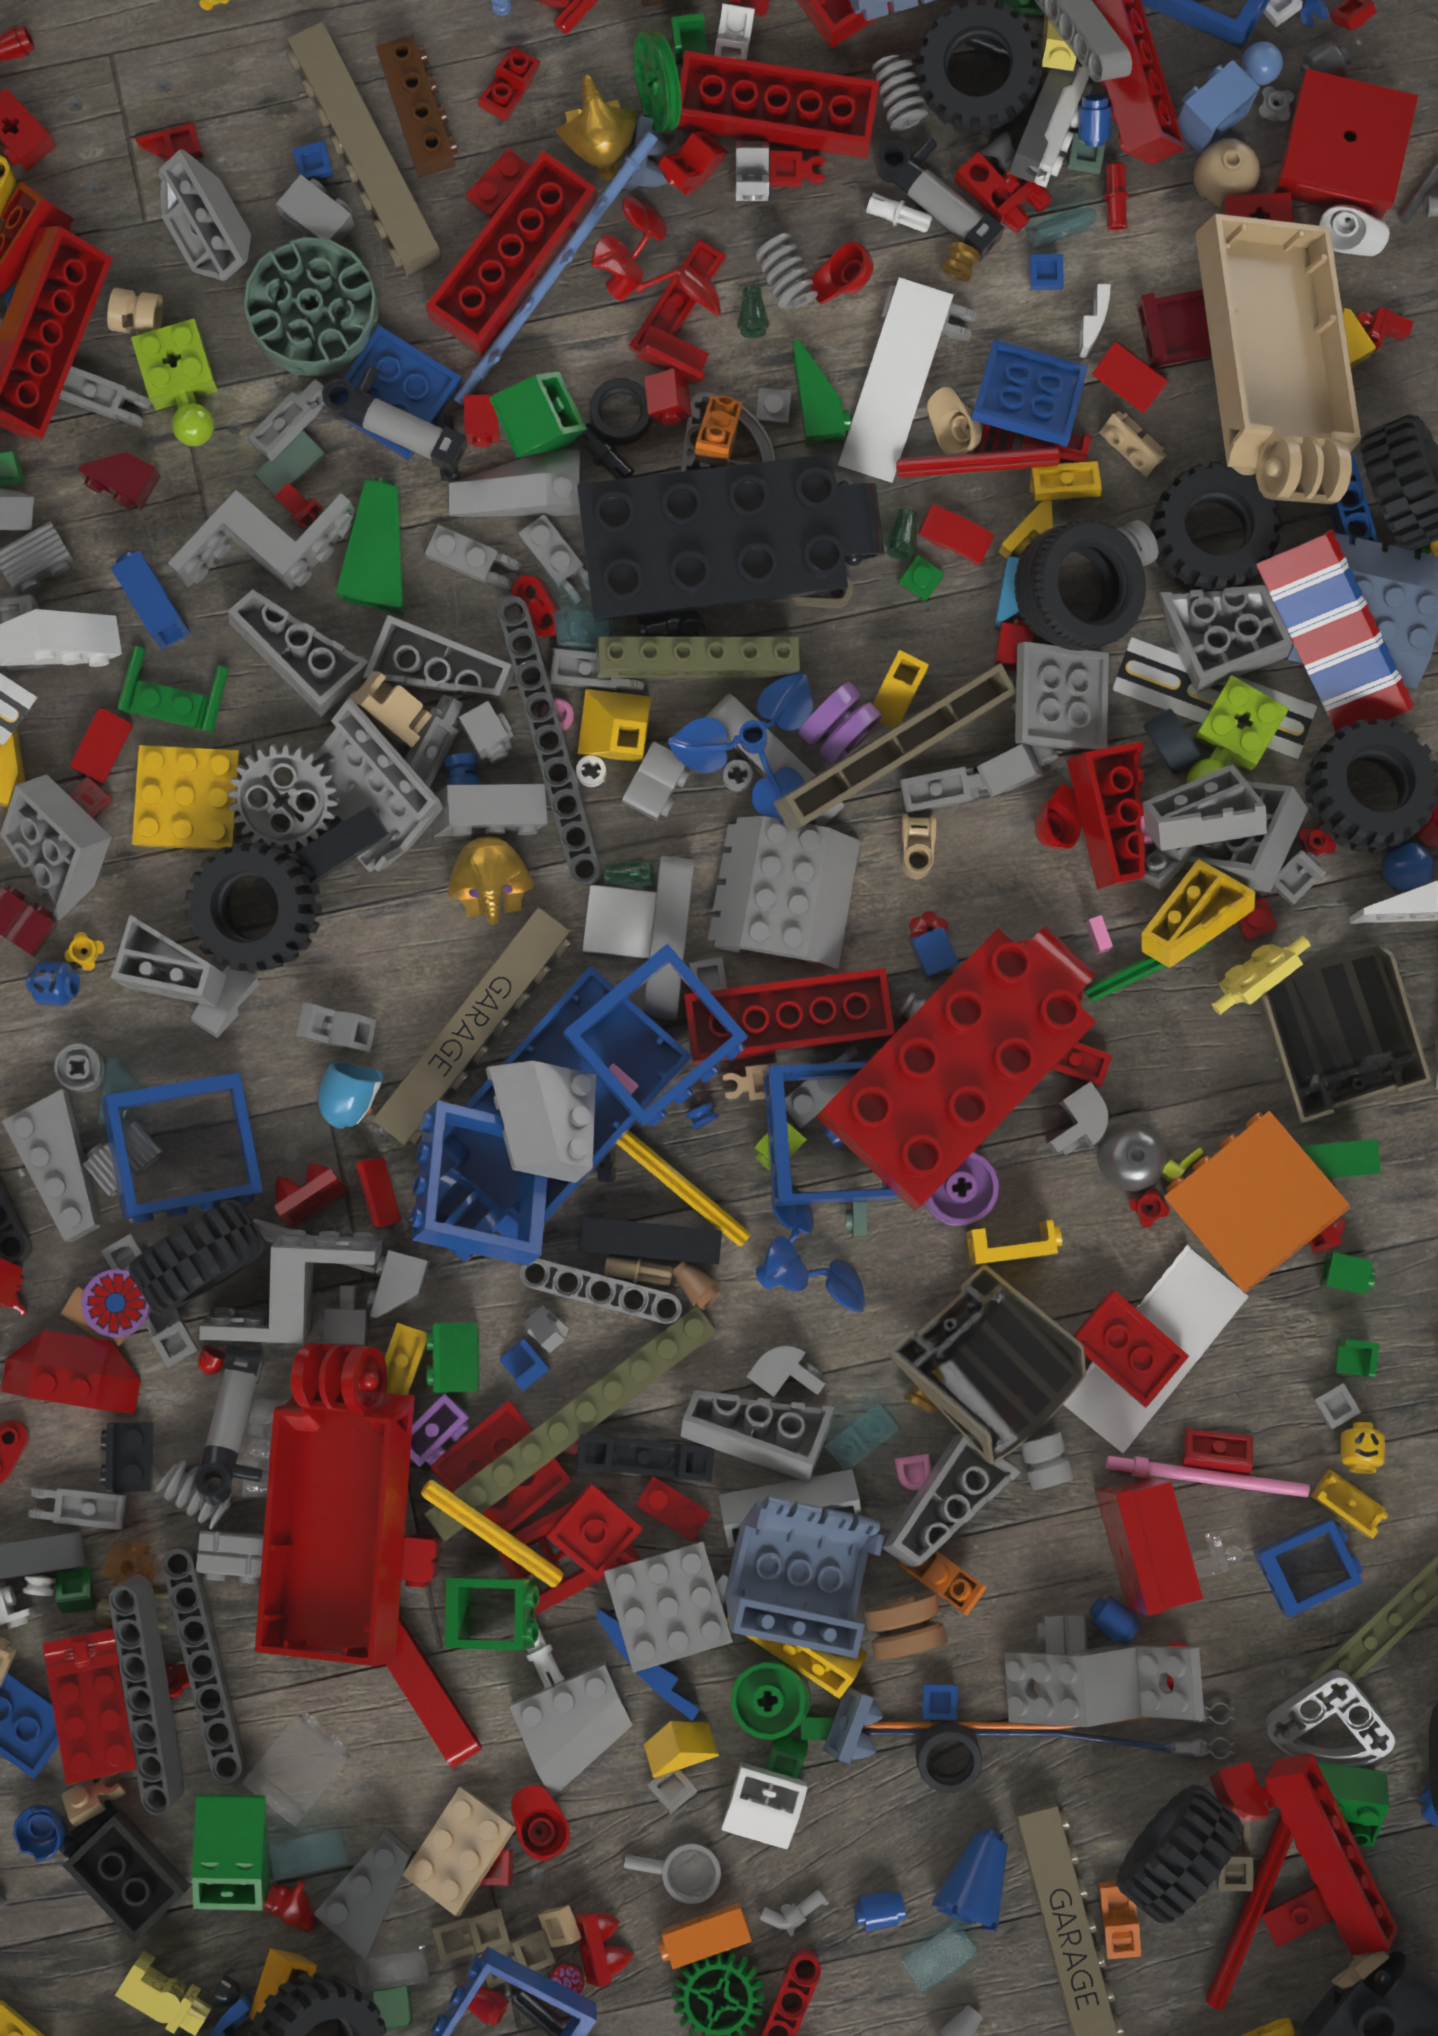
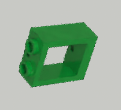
[445,1576,539,1651]

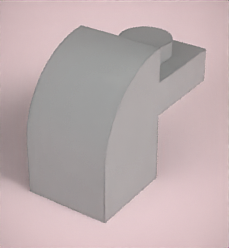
[735,141,769,201]
[296,1002,377,1053]
[1047,1082,1108,1156]
[746,1346,825,1397]

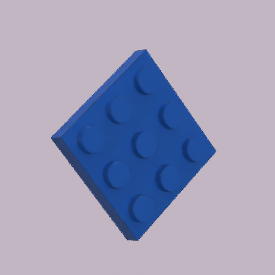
[325,325,462,461]
[971,339,1088,447]

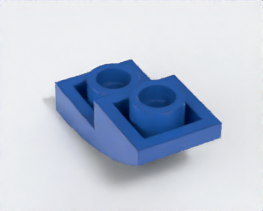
[209,1991,253,2036]

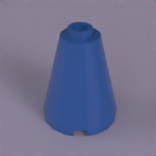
[931,1828,1008,1932]

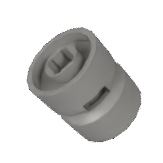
[1019,1432,1074,1491]

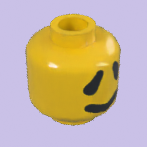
[1341,1422,1385,1474]

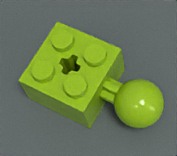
[131,318,219,447]
[1187,675,1289,783]

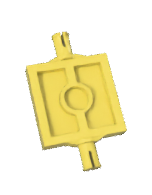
[1211,935,1310,1015]

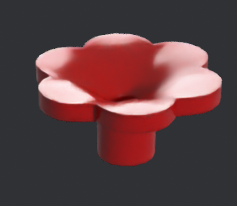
[909,911,948,939]
[165,1663,190,1698]

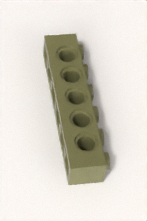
[596,637,800,678]

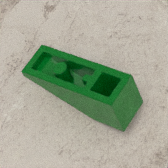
[792,340,851,446]

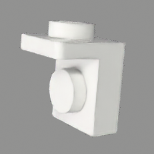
[0,1580,36,1629]

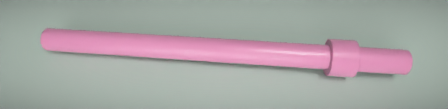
[1105,1456,1310,1498]

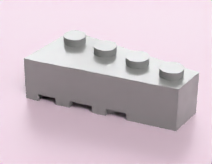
[882,1434,1021,1567]

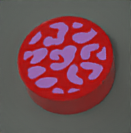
[550,1962,585,1994]

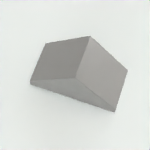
[977,744,1045,797]

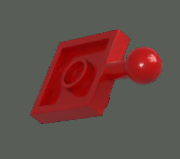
[545,1482,643,1581]

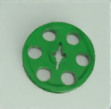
[633,29,681,133]

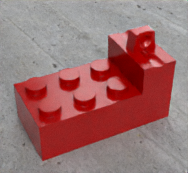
[42,1628,136,1785]

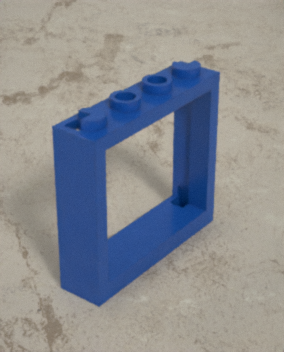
[1142,0,1271,50]
[562,943,748,1128]
[763,1062,898,1206]
[101,1072,263,1224]
[409,1101,548,1266]
[432,1946,597,2036]

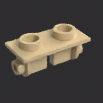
[1099,411,1167,478]

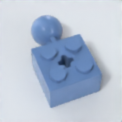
[1177,42,1283,154]

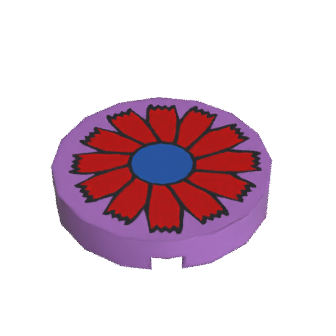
[81,1269,150,1338]

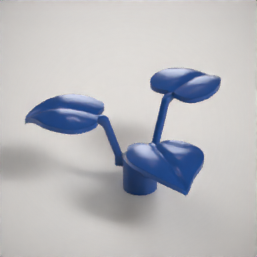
[668,673,813,823]
[756,1186,865,1313]

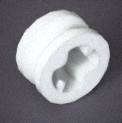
[576,755,606,787]
[23,1575,56,1596]

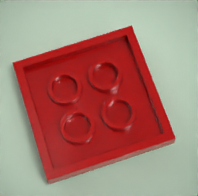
[429,1400,573,1533]

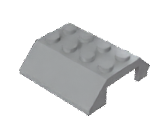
[292,698,443,873]
[708,816,860,971]

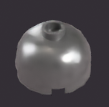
[1098,1124,1166,1191]

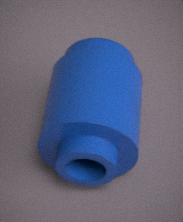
[1078,94,1112,147]
[1089,1595,1142,1645]
[853,1890,906,1932]

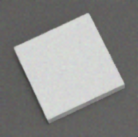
[582,885,657,960]

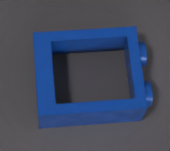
[110,551,191,650]
[1253,1518,1363,1618]

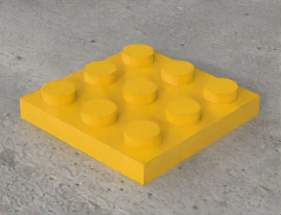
[132,745,241,850]

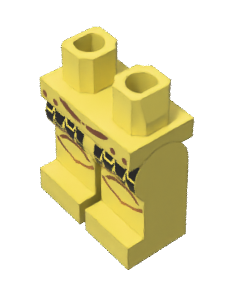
[115,1951,212,2036]

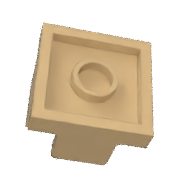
[345,671,432,748]

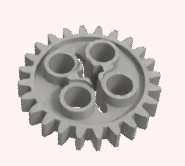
[228,743,339,852]

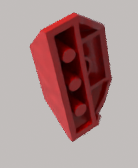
[1,1330,142,1414]

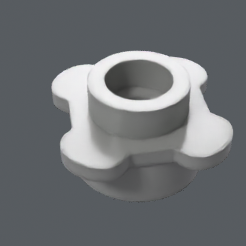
[1258,86,1294,122]

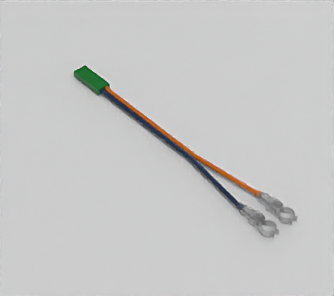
[800,1702,1235,1759]

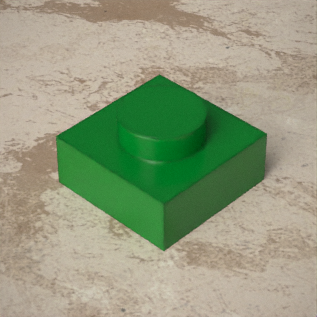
[0,449,25,487]
[898,555,945,603]

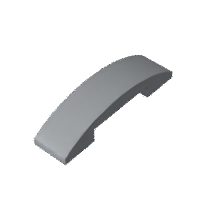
[101,1233,198,1368]

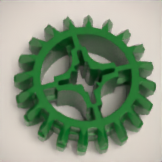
[671,1949,765,2036]

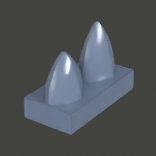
[622,116,669,191]
[823,1686,883,1764]

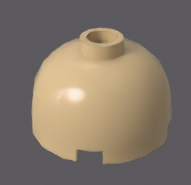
[1193,138,1260,207]

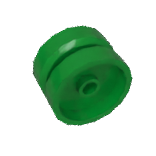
[730,1659,811,1740]

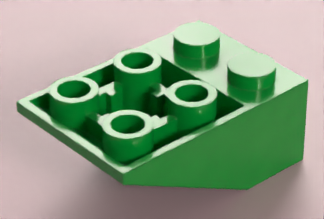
[192,1794,270,1911]

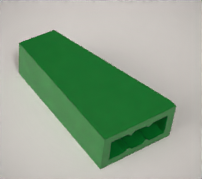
[336,477,405,616]
[1300,1139,1381,1180]

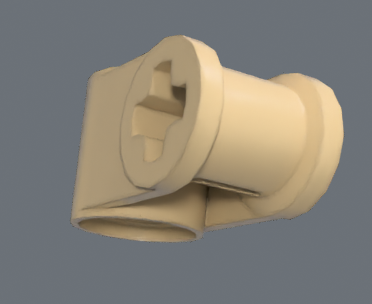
[901,814,936,880]

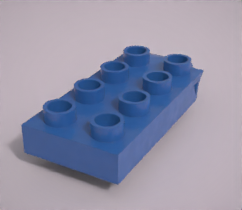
[435,965,692,1263]

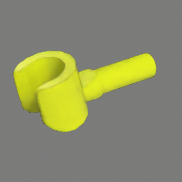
[1161,1147,1204,1183]

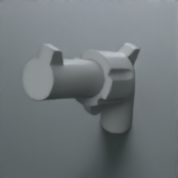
[760,1889,829,1937]

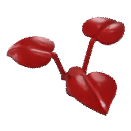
[591,195,721,317]

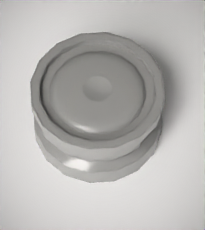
[1117,520,1158,566]
[54,1044,107,1093]

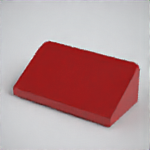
[70,707,134,784]
[356,1158,401,1229]
[1181,1428,1253,1476]

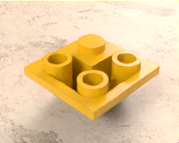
[577,689,652,763]

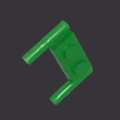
[116,646,229,733]

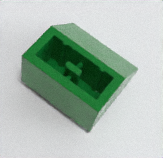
[489,371,587,458]
[427,1323,480,1393]
[1318,1762,1390,1847]

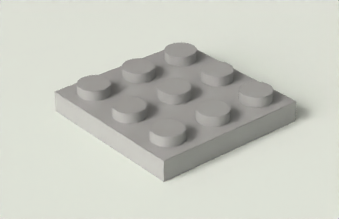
[1015,641,1109,752]
[604,1541,733,1673]

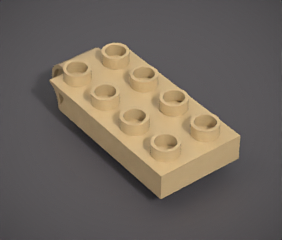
[1195,214,1361,504]

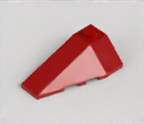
[0,181,74,294]

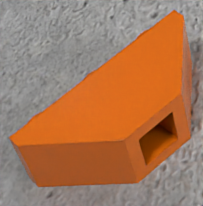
[695,395,743,467]
[898,1550,987,1616]

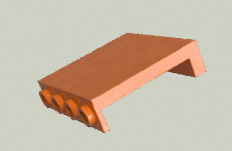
[1164,1111,1350,1294]

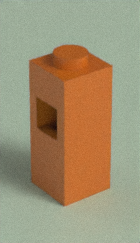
[657,1902,752,1969]

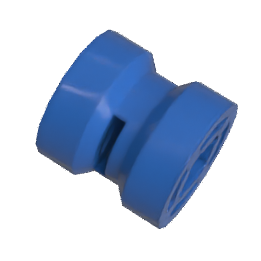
[444,753,480,785]

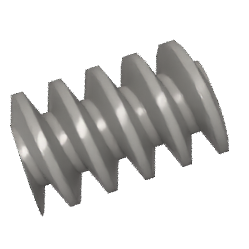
[871,55,928,132]
[756,233,818,309]
[155,1459,232,1531]

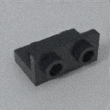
[100,1422,154,1493]

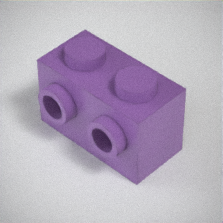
[410,1393,471,1467]

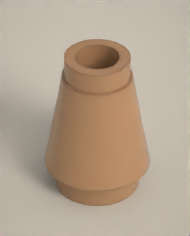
[672,1261,722,1310]

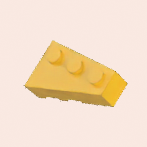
[1141,859,1255,968]

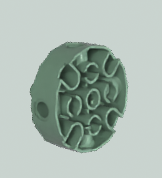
[243,237,380,377]

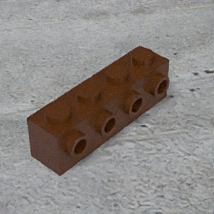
[376,34,458,178]

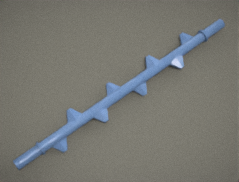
[453,132,658,407]

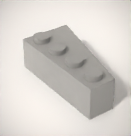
[228,589,369,717]
[363,615,514,699]
[2,1089,102,1242]
[680,1390,835,1483]

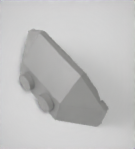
[159,149,251,281]

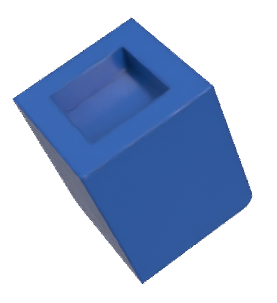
[909,927,959,977]
[500,1337,551,1391]

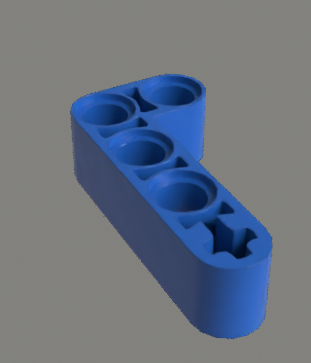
[1328,453,1378,545]

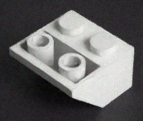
[721,1762,808,1850]

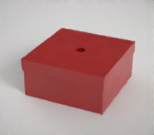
[1274,69,1418,220]
[1095,1478,1203,1616]

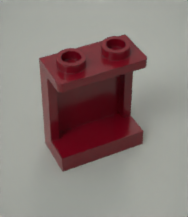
[1136,289,1212,368]

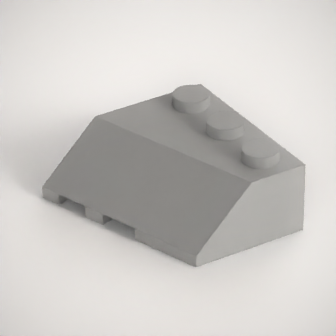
[1160,585,1293,693]
[0,774,112,921]
[1182,781,1308,892]
[486,1061,596,1183]
[509,1661,633,1798]

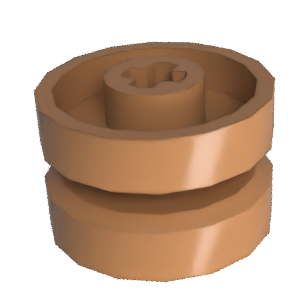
[863,1593,948,1660]

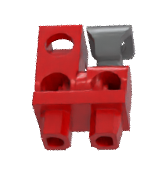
[954,131,1053,234]

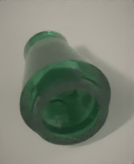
[737,286,769,338]
[885,508,918,560]
[604,857,654,890]

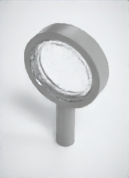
[624,1842,721,1904]

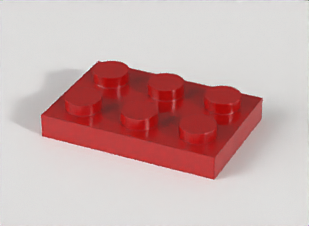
[1072,1289,1189,1408]

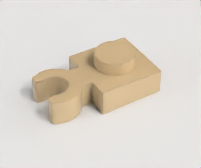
[723,1062,779,1101]
[61,1774,126,1827]
[1331,1951,1389,1988]

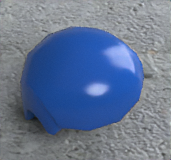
[1382,842,1434,892]
[13,1804,67,1862]

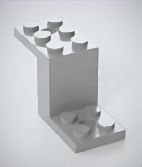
[168,490,356,591]
[199,1229,382,1344]
[1004,1644,1204,1727]

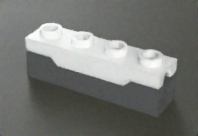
[1009,64,1093,188]

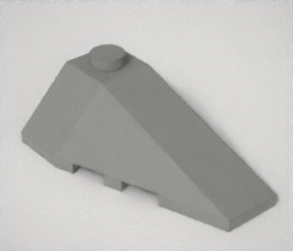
[449,449,581,517]

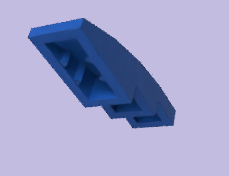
[596,1607,700,1721]

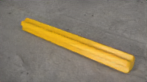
[617,1131,751,1247]
[421,1480,564,1587]

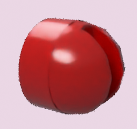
[197,1346,225,1375]

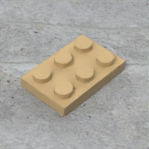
[403,1787,516,1916]

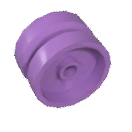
[798,682,883,766]
[924,1152,999,1226]

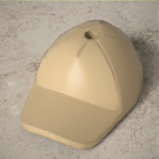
[927,386,982,455]

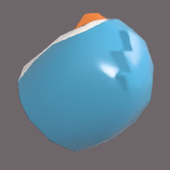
[317,1062,384,1129]

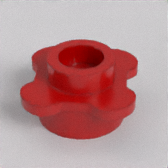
[1298,823,1336,857]
[1129,1188,1170,1228]

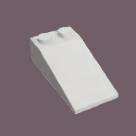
[1349,880,1438,924]

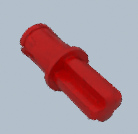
[1103,162,1130,231]

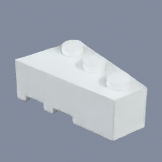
[0,609,122,667]

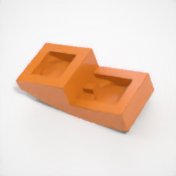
[1098,1881,1141,1960]

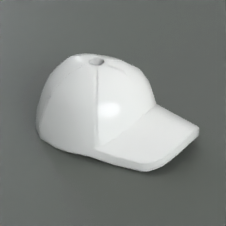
[1319,204,1390,256]

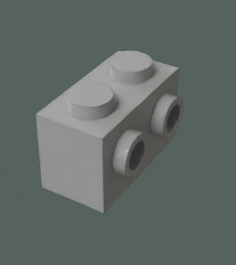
[459,701,513,764]

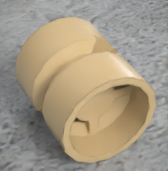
[107,288,163,335]

